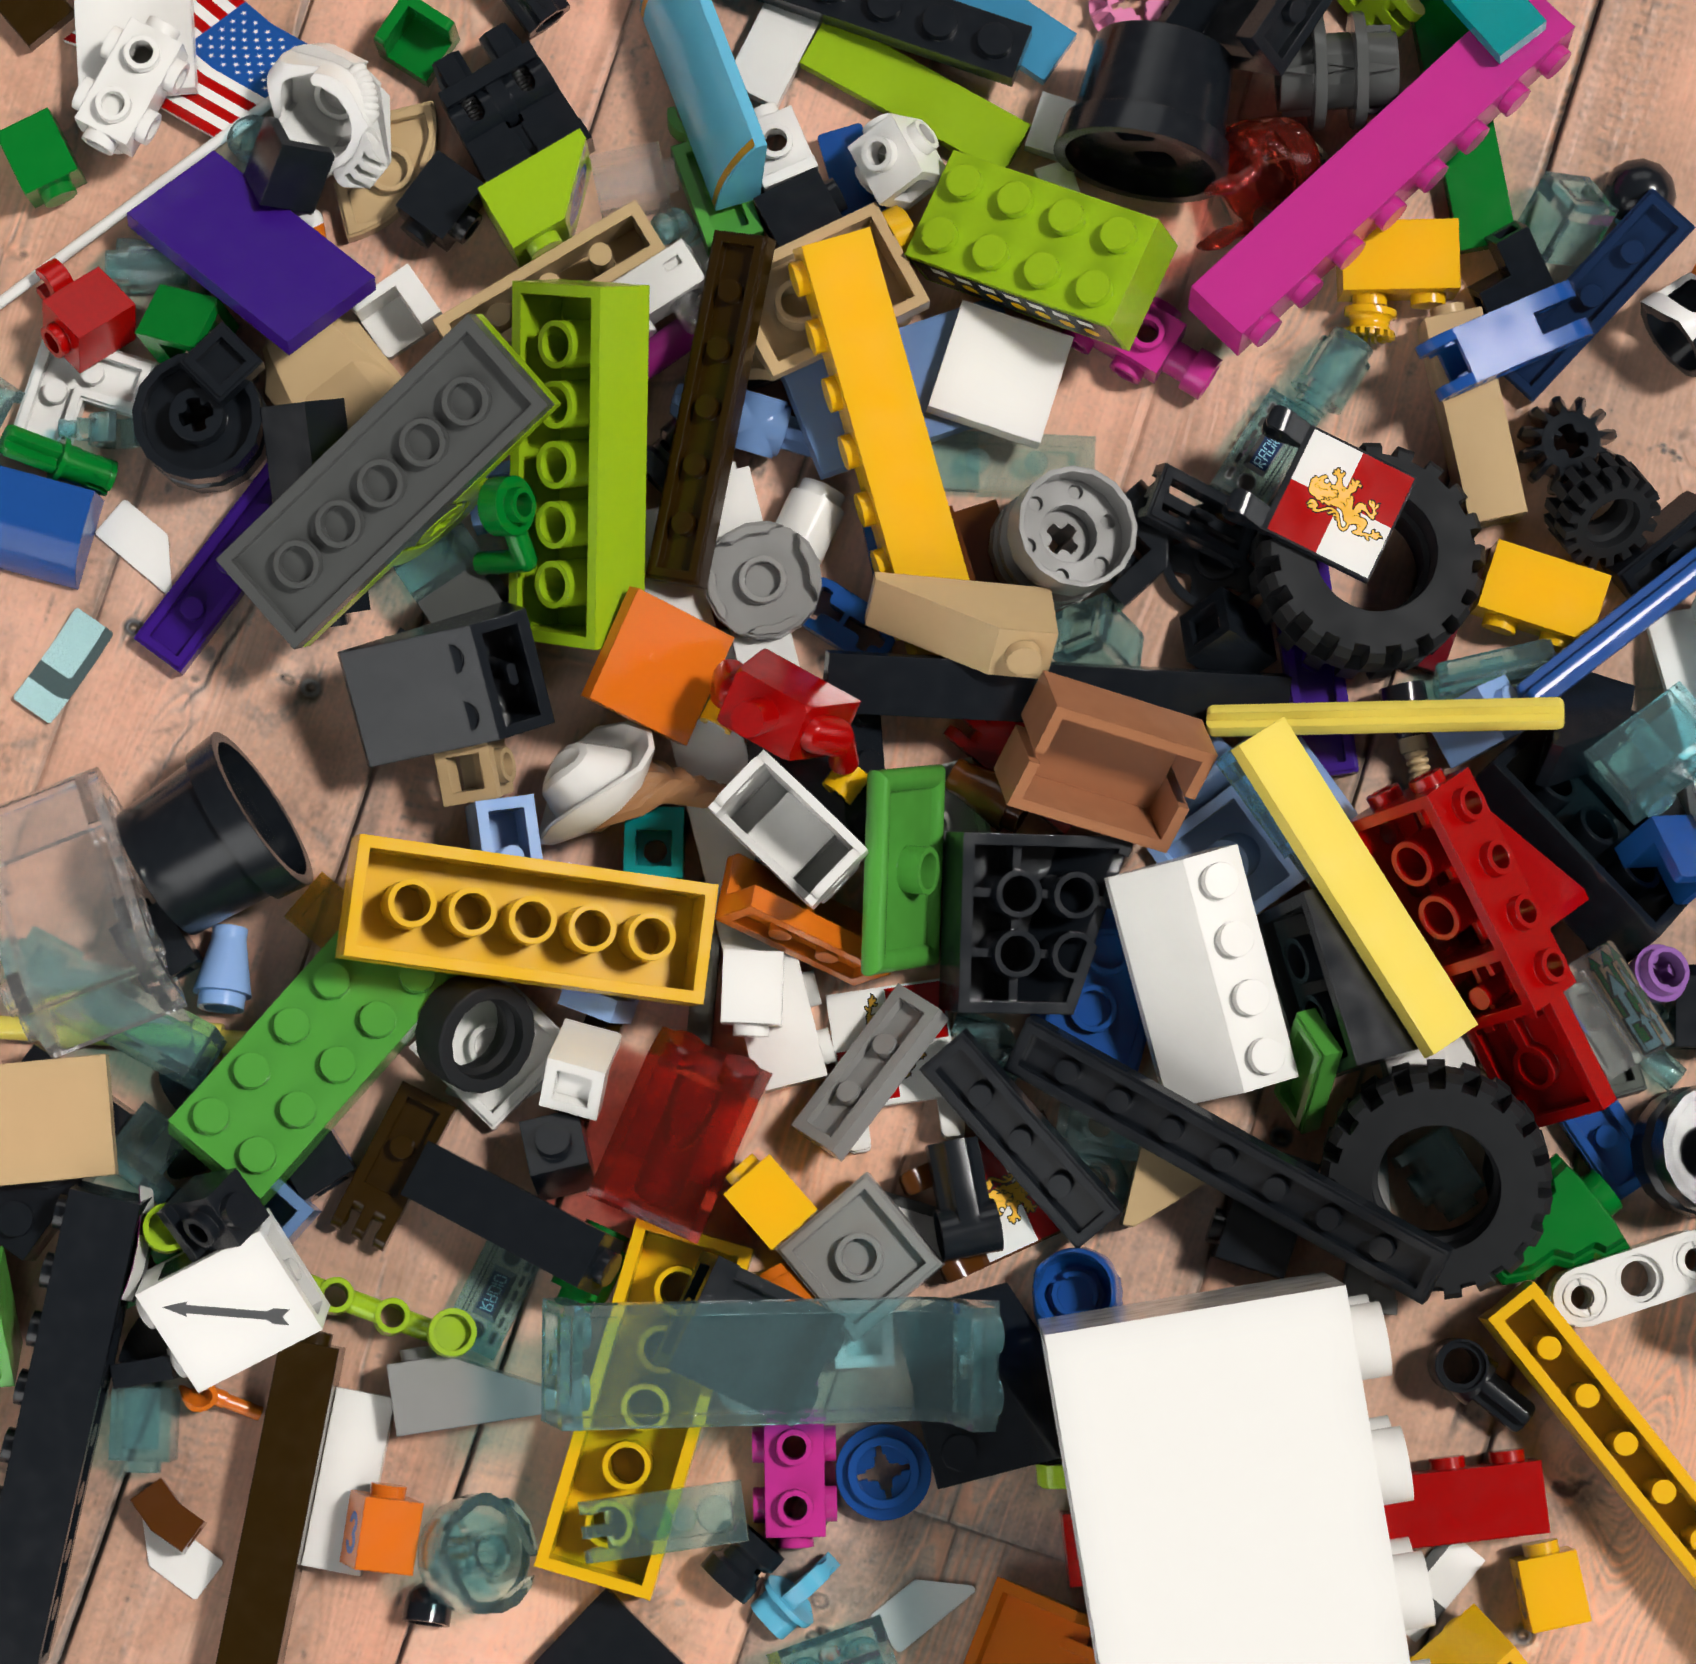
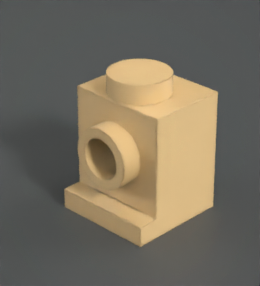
[434,739,516,807]

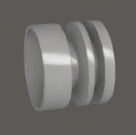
[988,465,1138,610]

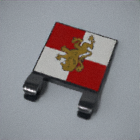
[1221,405,1418,584]

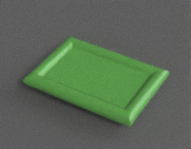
[861,764,946,976]

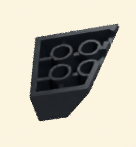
[939,831,1133,1015]
[892,1282,1061,1489]

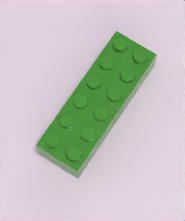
[168,930,458,1206]

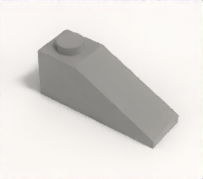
[387,1346,579,1437]

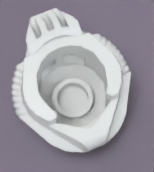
[267,43,391,189]

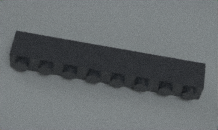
[0,1181,152,1664]

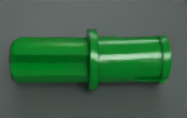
[0,424,118,497]

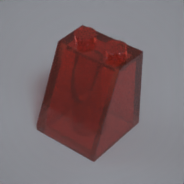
[586,1026,773,1244]

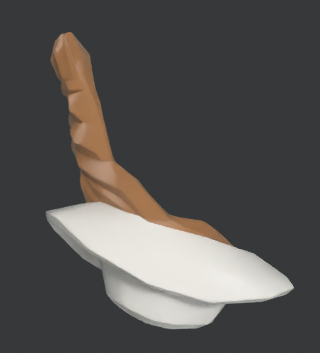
[539,721,728,845]

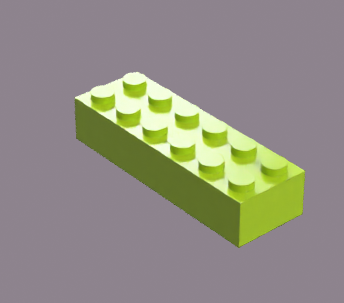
[509,279,650,650]

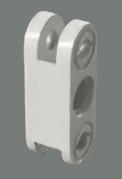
[1544,1230,1696,1328]

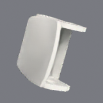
[708,749,869,910]

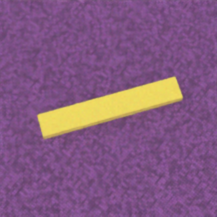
[1230,717,1478,1058]

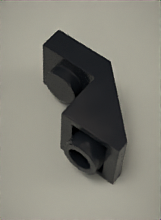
[1102,479,1170,614]

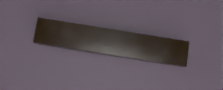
[645,230,776,589]

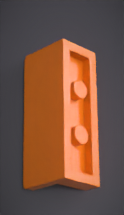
[715,853,891,986]

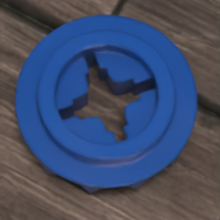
[836,1424,931,1521]

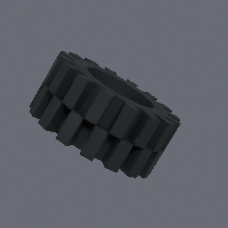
[1543,453,1661,568]

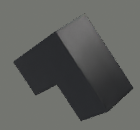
[1467,220,1555,314]

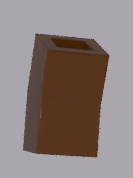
[130,1478,207,1554]

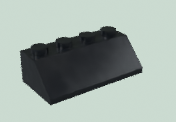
[1474,730,1688,965]

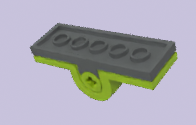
[215,314,561,649]

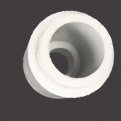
[775,477,845,564]

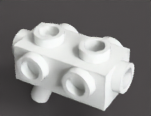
[72,15,190,158]

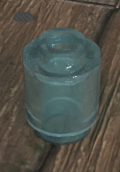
[105,238,191,297]
[1291,326,1373,418]

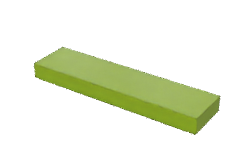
[799,23,1031,168]

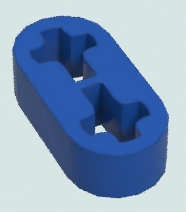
[802,577,895,653]

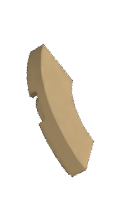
[334,100,438,243]

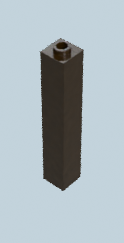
[216,1331,346,1664]

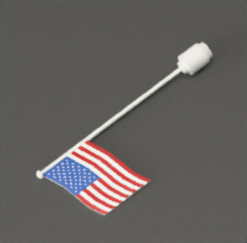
[0,0,307,310]

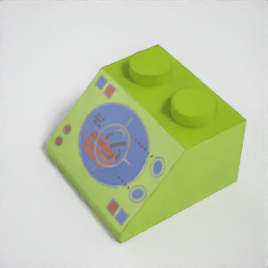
[477,128,593,268]

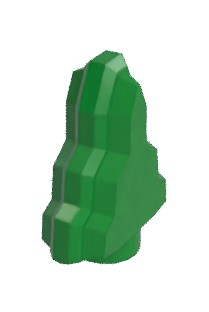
[1495,1153,1630,1285]

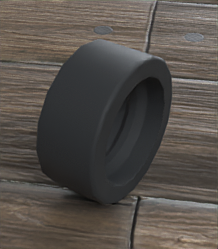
[415,975,535,1093]

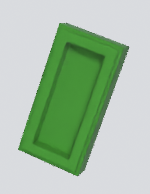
[1274,1008,1343,1134]

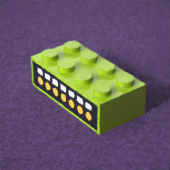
[904,150,1178,351]

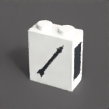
[135,1208,330,1393]

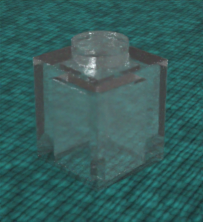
[589,141,680,218]

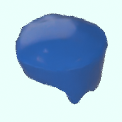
[1032,1247,1123,1327]

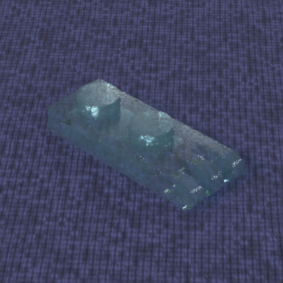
[578,1479,749,1564]

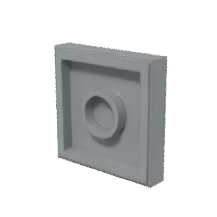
[776,1172,945,1342]

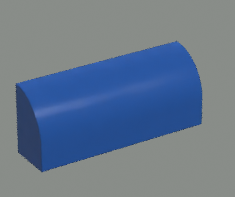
[0,465,104,590]

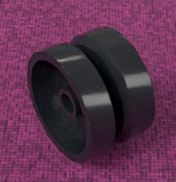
[132,353,267,494]
[1630,1085,1696,1217]

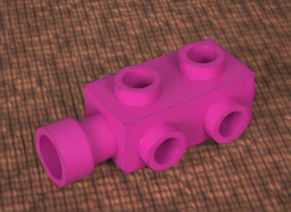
[1061,297,1223,400]
[752,1378,837,1548]

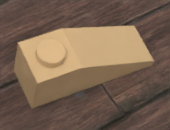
[864,572,1059,679]

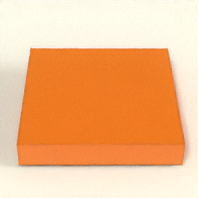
[581,586,735,746]

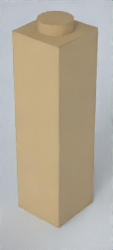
[1417,302,1528,529]

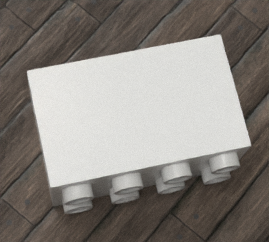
[1038,1272,1436,1664]

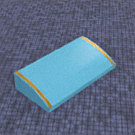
[640,0,767,211]

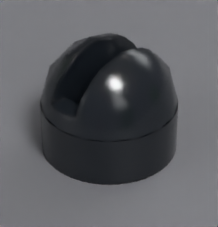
[402,1582,452,1627]

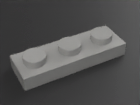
[791,983,949,1162]

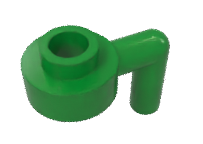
[473,475,537,575]

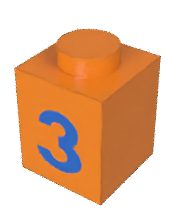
[339,1482,424,1576]

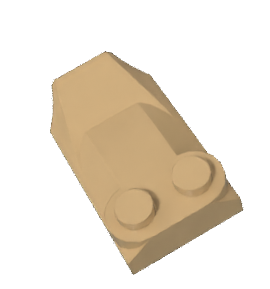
[749,201,930,381]
[262,318,402,430]

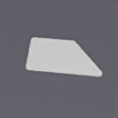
[96,500,172,594]
[142,1518,223,1599]
[871,1579,975,1652]

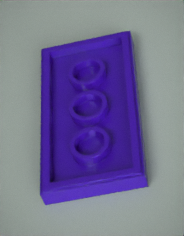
[127,150,376,355]

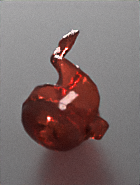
[1196,116,1321,251]

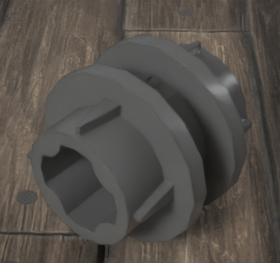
[1274,11,1400,131]

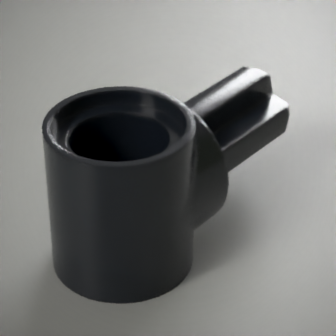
[1427,1338,1536,1432]

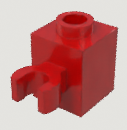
[35,258,136,373]

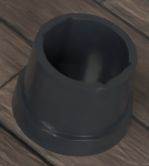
[1053,20,1234,203]
[116,732,313,935]

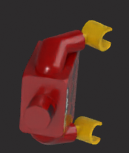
[699,648,867,805]

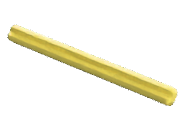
[1206,697,1565,737]

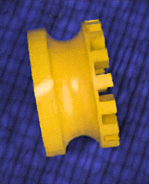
[1342,304,1397,344]

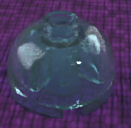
[417,1493,537,1615]

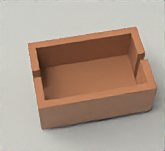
[994,670,1218,853]

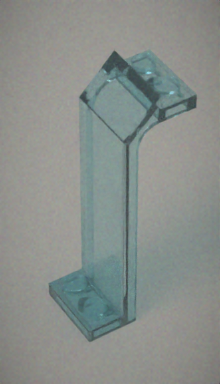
[541,1296,1005,1432]

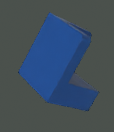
[1614,814,1696,905]

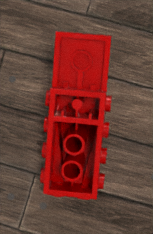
[1350,767,1617,1128]

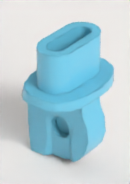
[750,1552,840,1640]

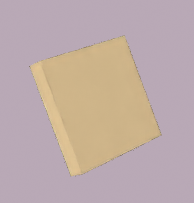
[0,1054,119,1186]

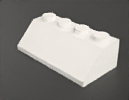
[1104,844,1299,1103]

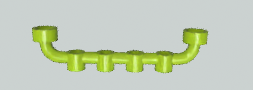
[143,1203,477,1358]

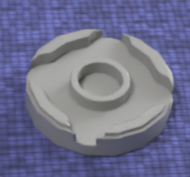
[705,521,822,641]

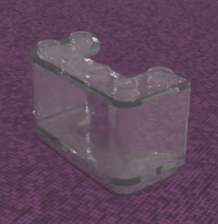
[0,767,188,1059]

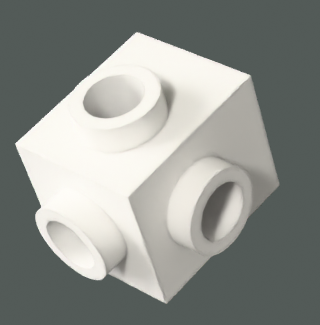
[847,113,945,210]

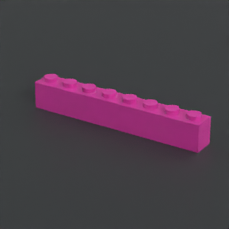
[1188,0,1575,356]

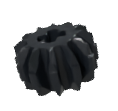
[1516,396,1617,495]

